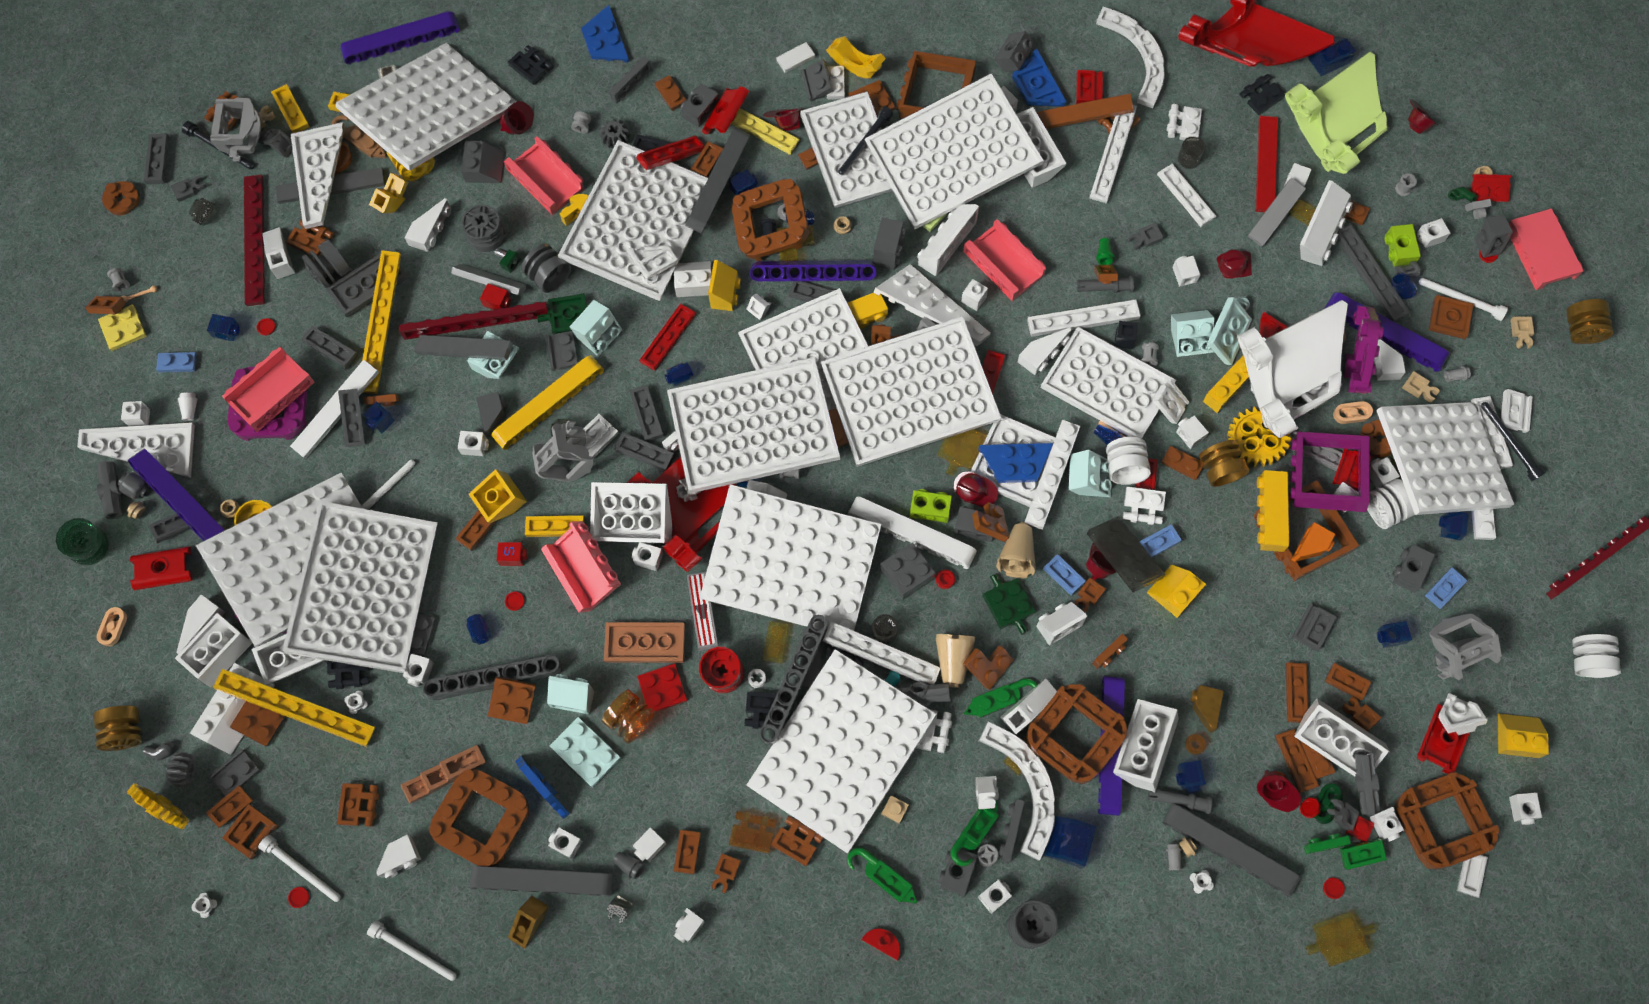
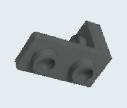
[257,127,293,158]

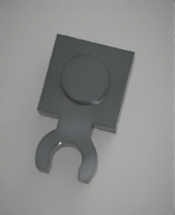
[171,176,206,202]
[1128,223,1163,250]
[1327,799,1359,831]

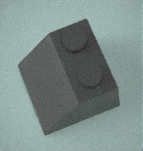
[461,141,505,183]

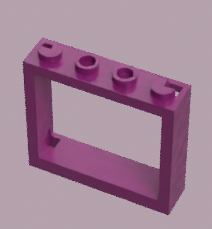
[1290,432,1369,512]

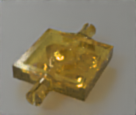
[937,429,987,476]
[1305,912,1376,967]

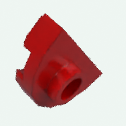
[861,929,900,961]

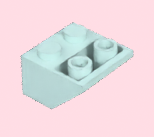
[570,300,622,357]
[1171,310,1214,357]
[467,331,519,379]
[1069,450,1112,497]
[547,674,595,714]

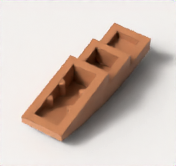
[401,745,486,804]

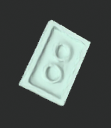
[1207,297,1252,365]
[550,717,621,788]

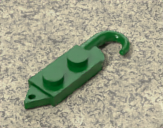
[964,678,1038,718]
[951,800,999,866]
[847,847,917,904]

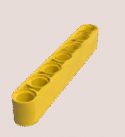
[492,355,604,450]

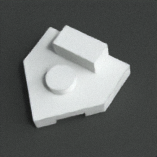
[1438,693,1487,735]

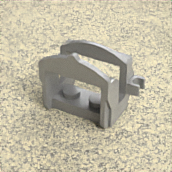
[210,98,261,161]
[532,421,593,482]
[1429,614,1502,680]

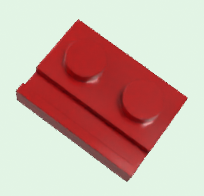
[1076,70,1103,104]
[1471,174,1511,202]
[1332,448,1372,492]

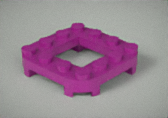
[1344,305,1383,394]
[227,367,310,441]

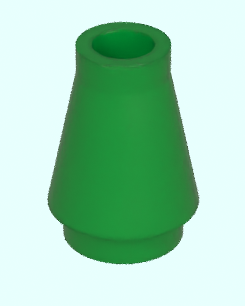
[1096,238,1115,265]

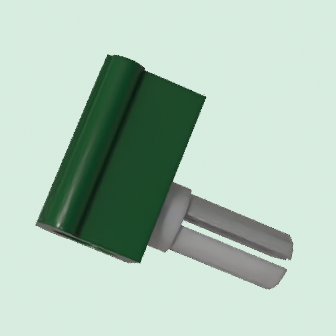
[495,249,521,273]

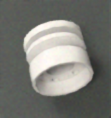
[1106,437,1151,485]
[1367,479,1415,529]
[1572,634,1621,678]

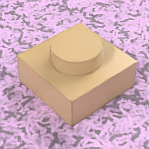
[881,796,909,824]

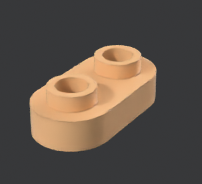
[1333,401,1373,424]
[97,607,127,647]

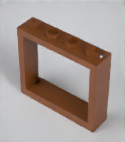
[896,51,976,118]
[1253,481,1359,581]

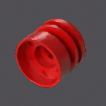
[699,647,745,693]

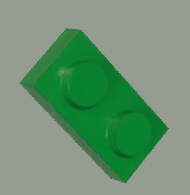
[1303,833,1351,854]
[1340,838,1387,870]

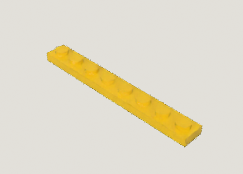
[362,250,401,394]
[213,669,375,747]

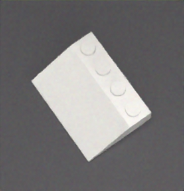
[590,483,672,543]

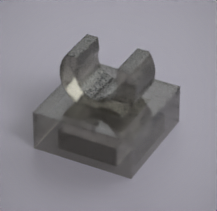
[607,895,635,924]

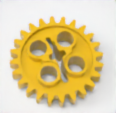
[1227,407,1291,467]
[127,783,190,829]

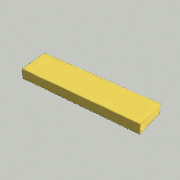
[731,108,800,155]

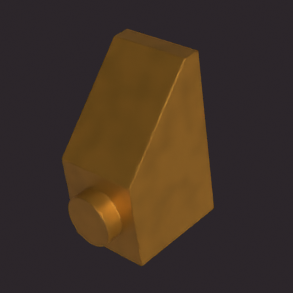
[1190,685,1223,733]
[508,896,549,949]

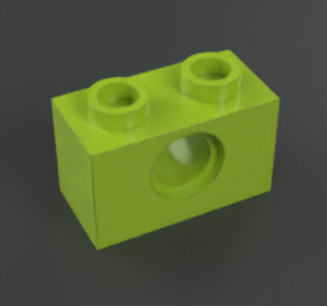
[1385,224,1421,266]

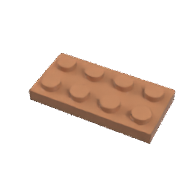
[604,622,685,663]

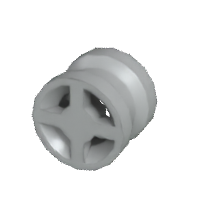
[571,112,591,133]
[977,844,998,867]

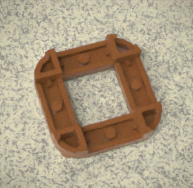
[732,179,811,261]
[1027,684,1127,784]
[429,769,530,867]
[1395,772,1500,870]

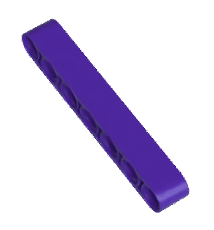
[340,11,460,65]
[750,260,876,281]
[1324,293,1449,372]
[128,449,225,541]
[1098,676,1125,816]

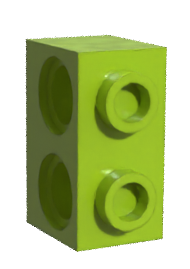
[910,489,952,523]

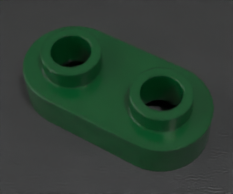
[1314,784,1343,824]

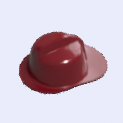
[1408,99,1438,134]
[500,101,534,135]
[763,107,803,131]
[1216,249,1252,279]
[954,471,998,508]
[1086,541,1118,580]
[1257,770,1301,812]

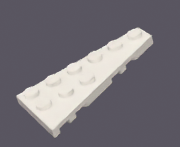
[291,122,345,229]
[873,264,991,346]
[77,423,195,478]

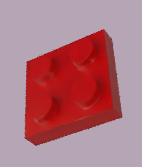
[637,663,687,714]

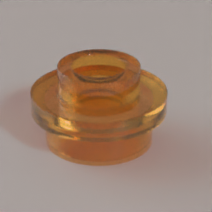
[1185,734,1206,755]

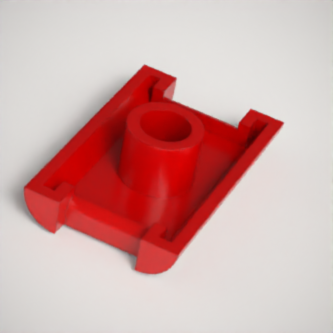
[702,86,749,134]
[130,546,192,591]
[1417,704,1469,774]

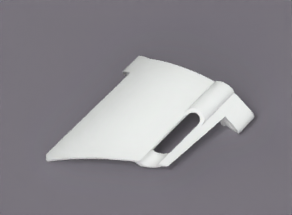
[1237,300,1348,438]

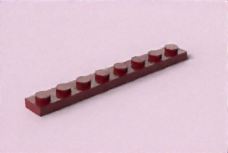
[244,175,265,306]
[399,302,548,340]
[1546,515,1649,599]

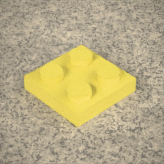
[98,304,146,351]

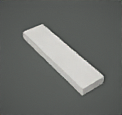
[1157,164,1216,227]
[1471,396,1513,469]

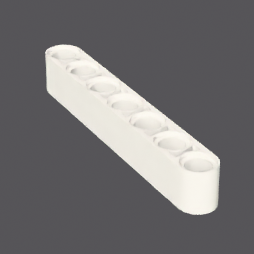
[848,497,977,569]

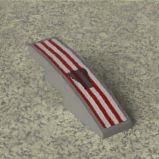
[687,572,718,651]

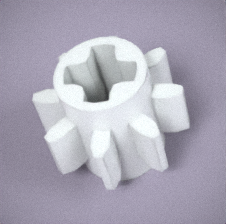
[676,478,701,502]

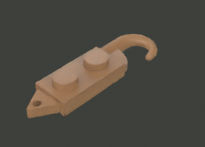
[331,116,386,158]

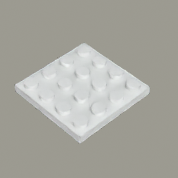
[970,414,1055,507]

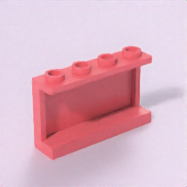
[504,136,585,215]
[1509,209,1583,290]
[963,219,1046,301]
[222,347,315,432]
[541,521,621,612]

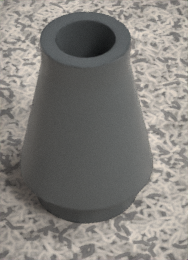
[613,852,645,879]

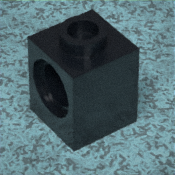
[1114,320,1138,349]

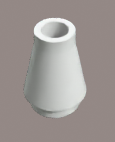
[178,393,198,421]

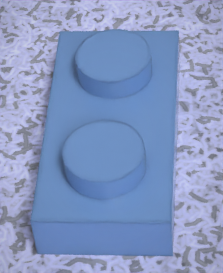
[156,352,197,372]
[1137,524,1182,560]
[1043,554,1086,596]
[1425,568,1467,609]

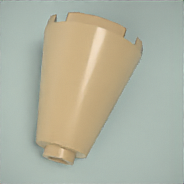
[996,522,1036,578]
[936,634,975,688]

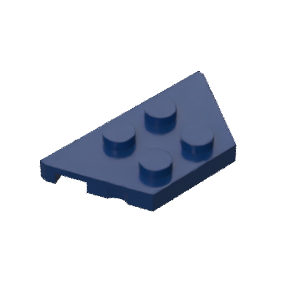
[581,6,629,63]
[1012,49,1066,107]
[978,443,1053,483]
[515,756,570,819]

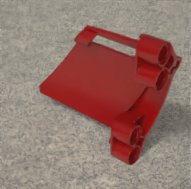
[1178,0,1335,67]
[626,457,735,572]

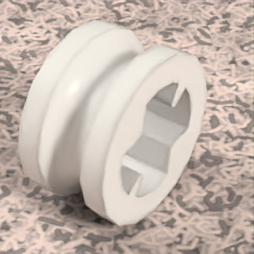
[748,669,766,688]

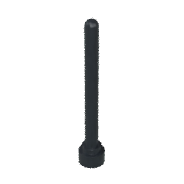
[838,106,894,175]
[182,121,254,170]
[1481,402,1545,481]

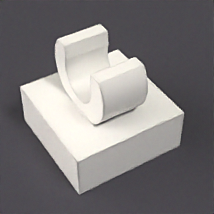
[747,293,771,320]

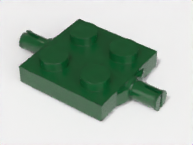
[537,294,588,335]
[982,573,1036,635]

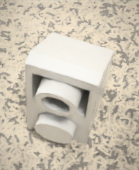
[1374,339,1406,381]
[377,835,421,879]

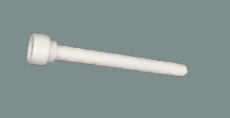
[1419,278,1508,321]
[361,460,415,510]
[258,835,341,902]
[367,920,457,981]

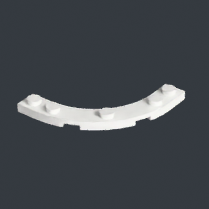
[1096,7,1164,108]
[979,722,1055,860]

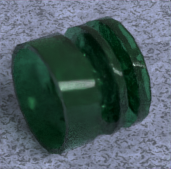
[55,518,109,566]

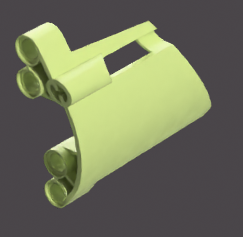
[1285,52,1387,174]

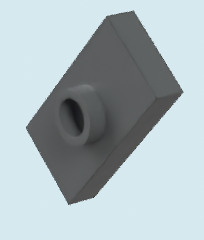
[148,514,191,544]

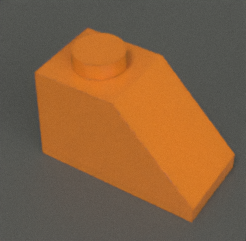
[1291,522,1335,562]

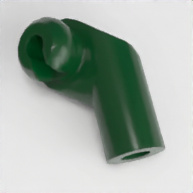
[1448,187,1478,202]

